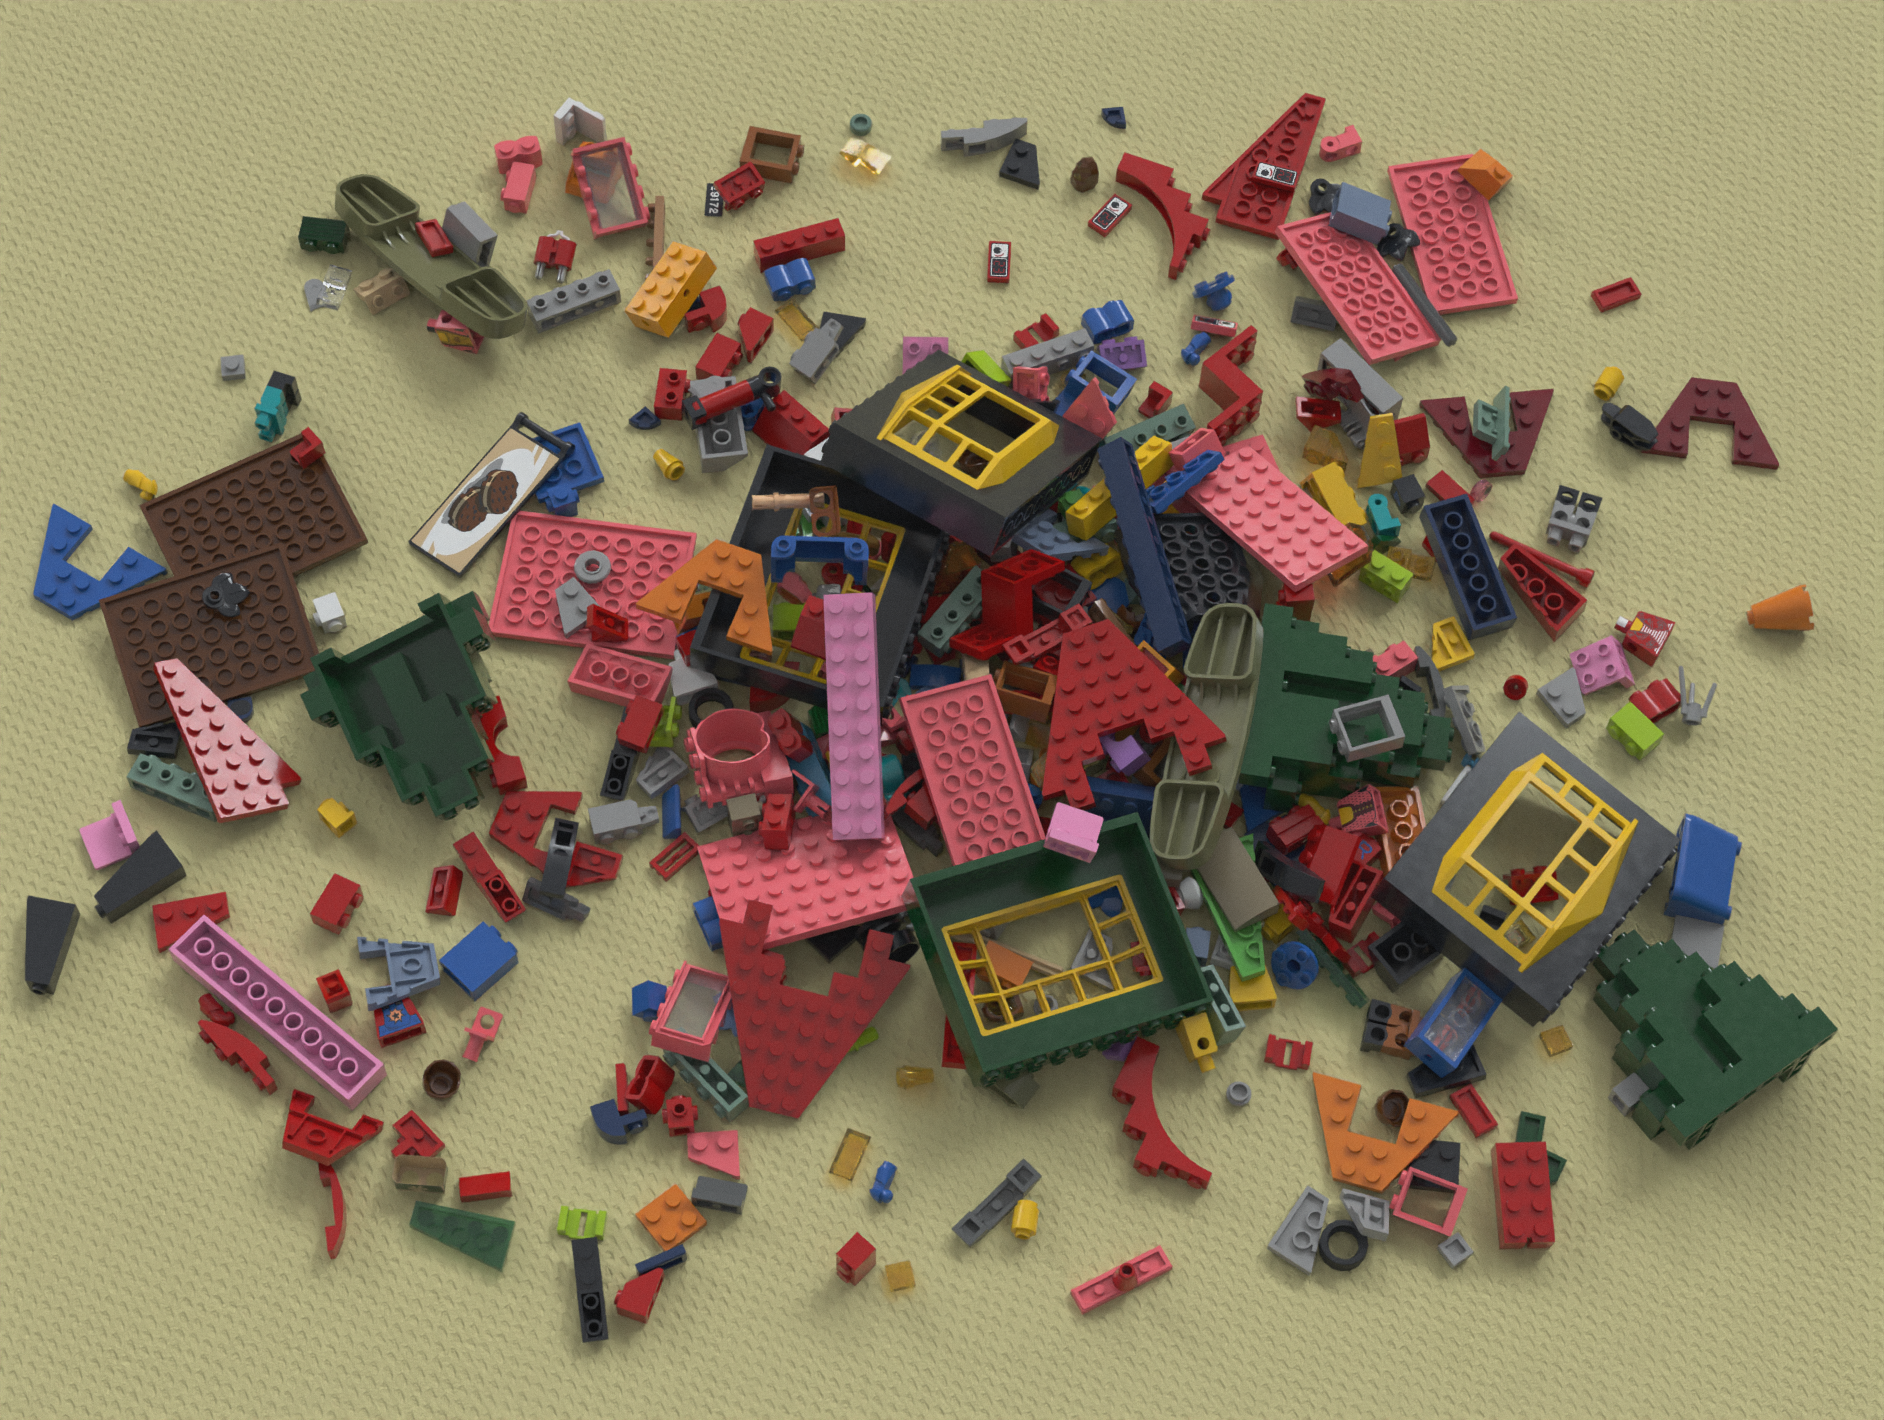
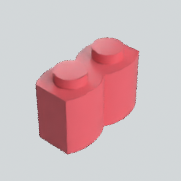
[494,136,543,174]

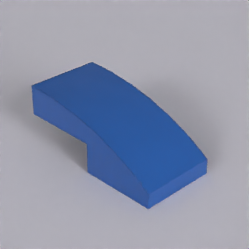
[909,664,962,690]

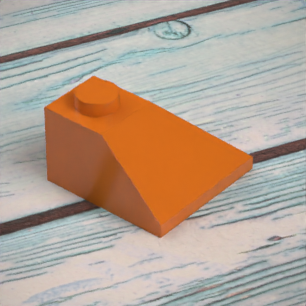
[1457,149,1513,201]

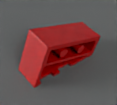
[1329,860,1384,944]

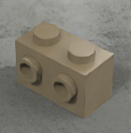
[726,793,764,837]

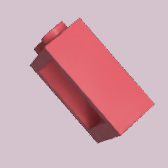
[1389,1167,1468,1237]

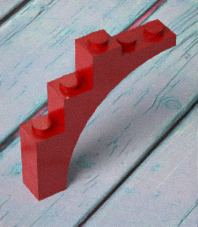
[1115,152,1211,280]
[1112,1036,1212,1190]

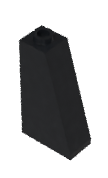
[94,830,187,924]
[25,895,80,995]

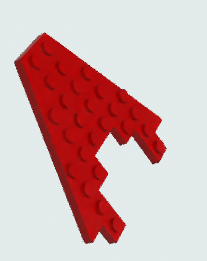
[1042,619,1227,811]
[719,899,911,1119]

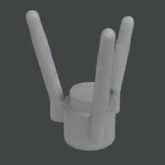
[1679,666,1717,726]

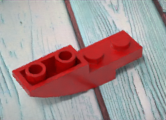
[453,831,526,923]
[197,1019,278,1095]

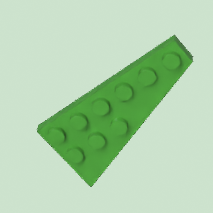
[1190,834,1265,982]

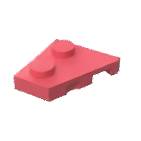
[687,1130,740,1180]

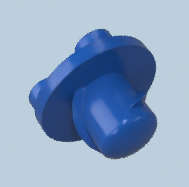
[1192,271,1235,311]
[1271,941,1319,989]

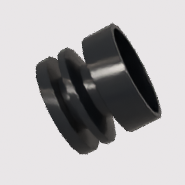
[855,913,920,963]

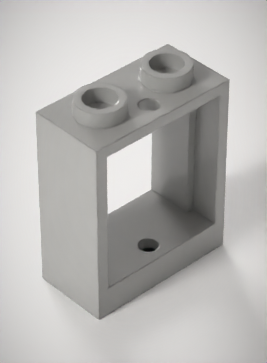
[1329,695,1405,762]

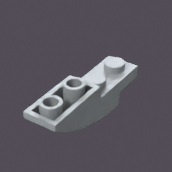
[940,117,1027,157]

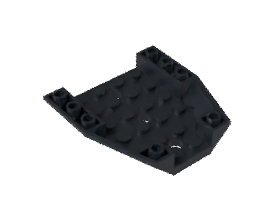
[1113,513,1263,634]

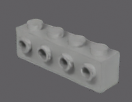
[526,269,621,334]
[1001,328,1094,388]

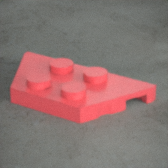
[1062,377,1117,442]

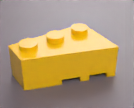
[1299,462,1367,532]

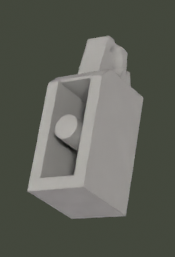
[789,318,843,384]
[588,799,659,844]

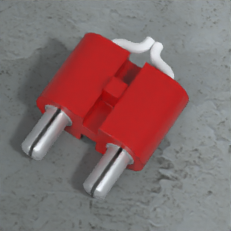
[533,230,577,283]

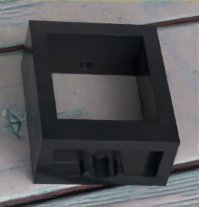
[1032,568,1092,621]

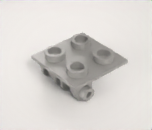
[1339,398,1375,450]

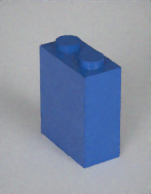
[439,921,519,1001]

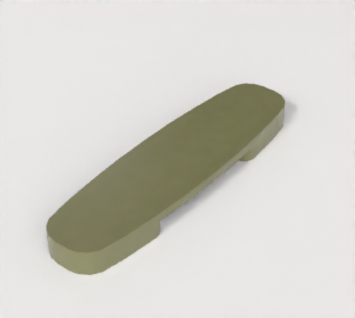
[335,174,527,339]
[1150,603,1263,870]

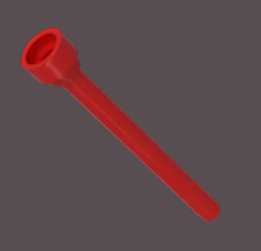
[1489,531,1595,588]

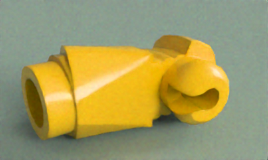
[123,469,158,501]
[1296,793,1331,825]

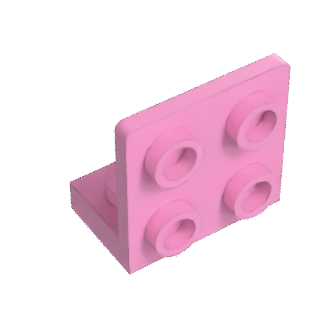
[903,337,948,374]
[1570,635,1635,695]
[79,800,140,870]
[1043,802,1103,863]

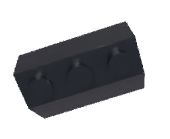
[1367,921,1443,993]

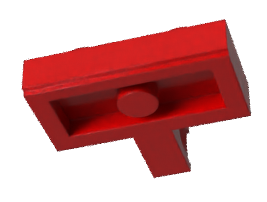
[391,1110,445,1159]

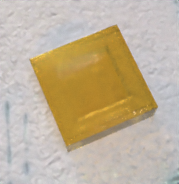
[1539,1025,1573,1057]
[885,1260,916,1292]

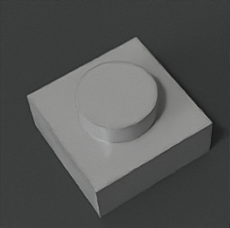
[220,355,246,381]
[1437,1232,1474,1269]

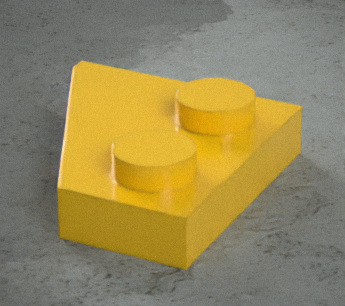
[1432,616,1475,672]

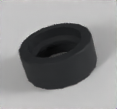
[689,688,734,729]
[1318,1219,1369,1271]

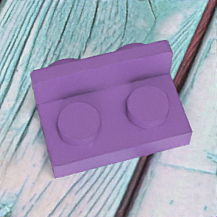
[1097,336,1147,370]

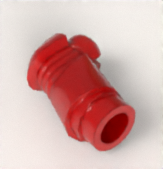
[198,993,235,1027]

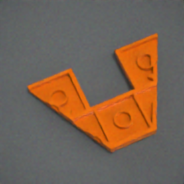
[636,539,772,656]
[1312,1072,1459,1194]

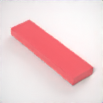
[1070,1245,1172,1315]

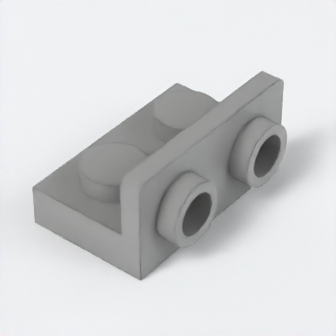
[681,794,728,833]

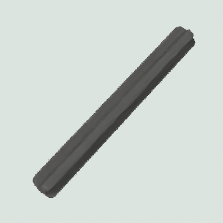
[1392,263,1457,347]

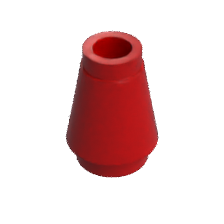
[1112,1263,1138,1292]

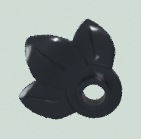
[1309,178,1340,215]
[1377,223,1420,262]
[202,573,249,617]

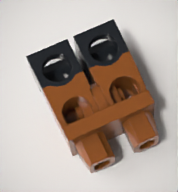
[1360,999,1423,1060]

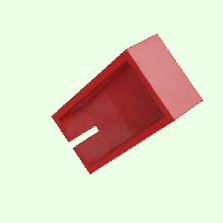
[1491,1142,1555,1250]

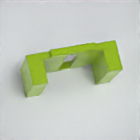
[557,1205,607,1240]

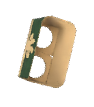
[392,1155,448,1194]

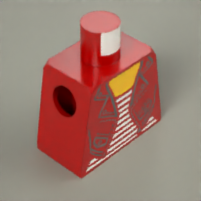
[1614,611,1676,667]

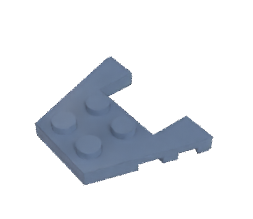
[1011,508,1109,561]
[357,937,440,1011]

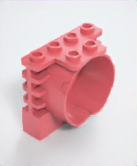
[683,708,794,809]

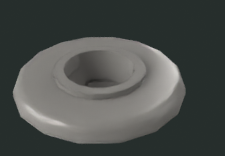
[574,550,611,584]

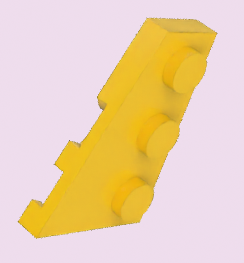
[1357,413,1402,488]

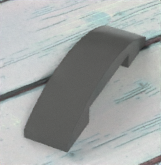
[1413,646,1446,717]
[952,1158,1042,1247]

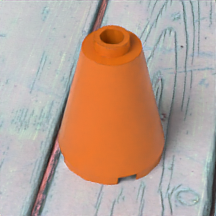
[1747,584,1814,631]

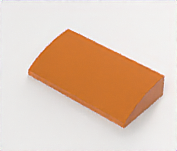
[1375,786,1426,878]

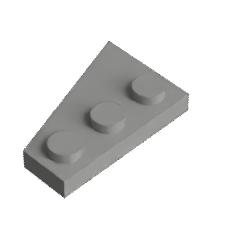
[1443,685,1485,755]

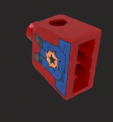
[374,985,427,1048]

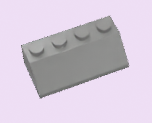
[690,376,748,473]

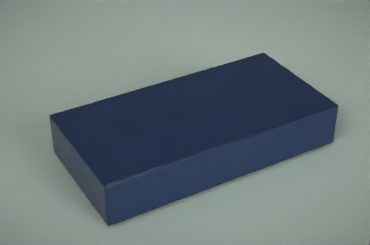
[635,1244,687,1277]

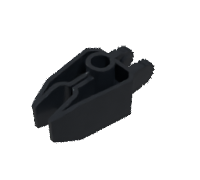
[1601,402,1659,451]

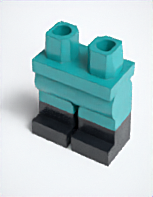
[254,371,302,442]

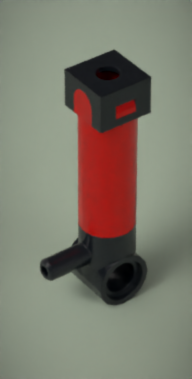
[682,366,782,430]

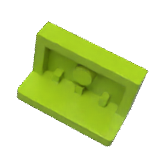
[649,697,682,747]

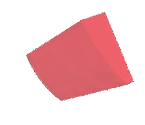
[567,643,673,707]

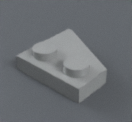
[555,577,599,638]
[1536,667,1586,728]
[636,747,690,799]
[1069,928,1114,992]
[1340,1188,1389,1241]

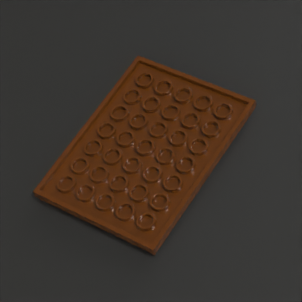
[139,434,368,577]
[99,543,319,728]

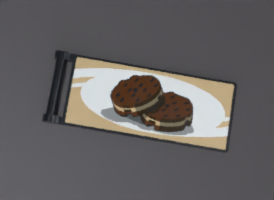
[408,412,575,578]

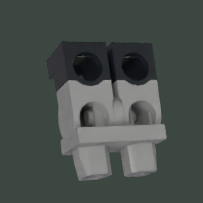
[1545,485,1602,553]

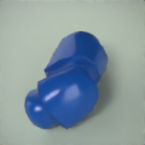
[1181,332,1211,366]
[869,1161,897,1204]

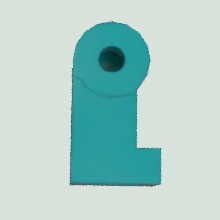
[1366,494,1401,536]

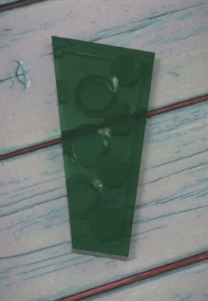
[1296,928,1370,1008]
[409,1201,516,1273]

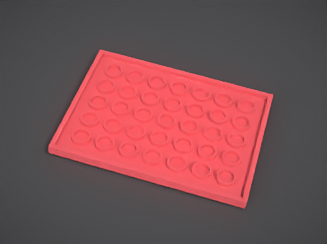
[489,511,697,660]
[697,798,914,951]

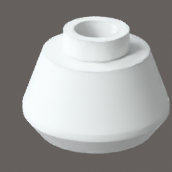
[1175,877,1203,909]

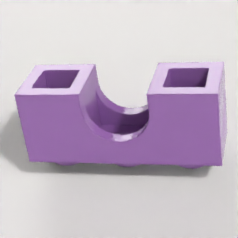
[1099,732,1151,777]

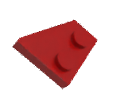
[566,841,624,888]

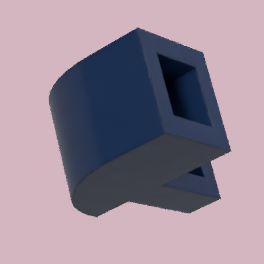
[590,1099,648,1145]

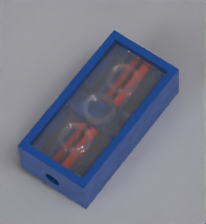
[1404,968,1502,1078]

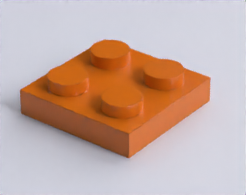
[635,1184,707,1252]

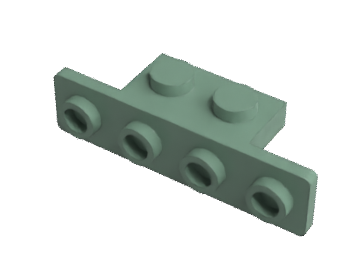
[1473,386,1511,461]

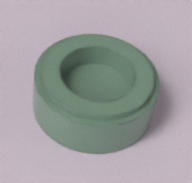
[850,114,872,136]

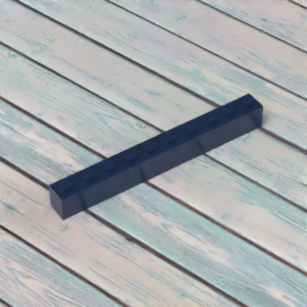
[1097,437,1192,658]

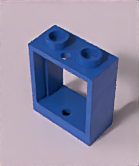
[1064,350,1137,414]

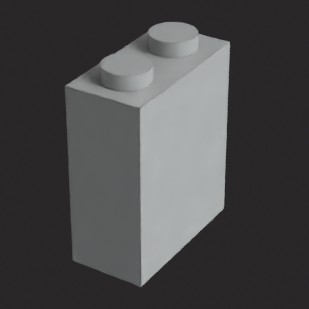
[442,201,498,267]

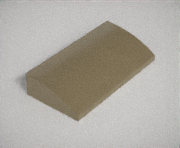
[1196,827,1280,932]

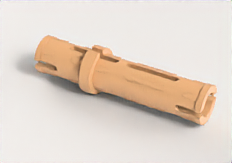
[752,492,824,511]

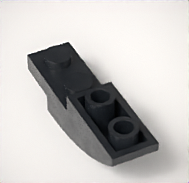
[600,707,640,801]
[539,818,579,899]
[1254,840,1325,903]
[571,1237,609,1343]

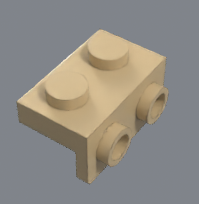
[354,268,410,315]

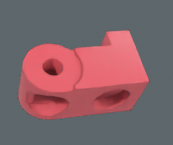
[1319,125,1362,162]

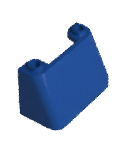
[771,535,869,585]
[1663,813,1742,925]

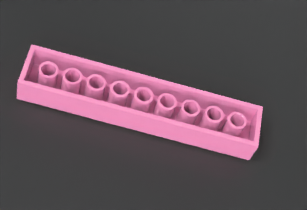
[823,592,885,840]
[169,915,387,1111]

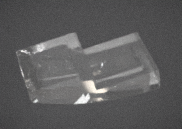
[316,264,352,311]

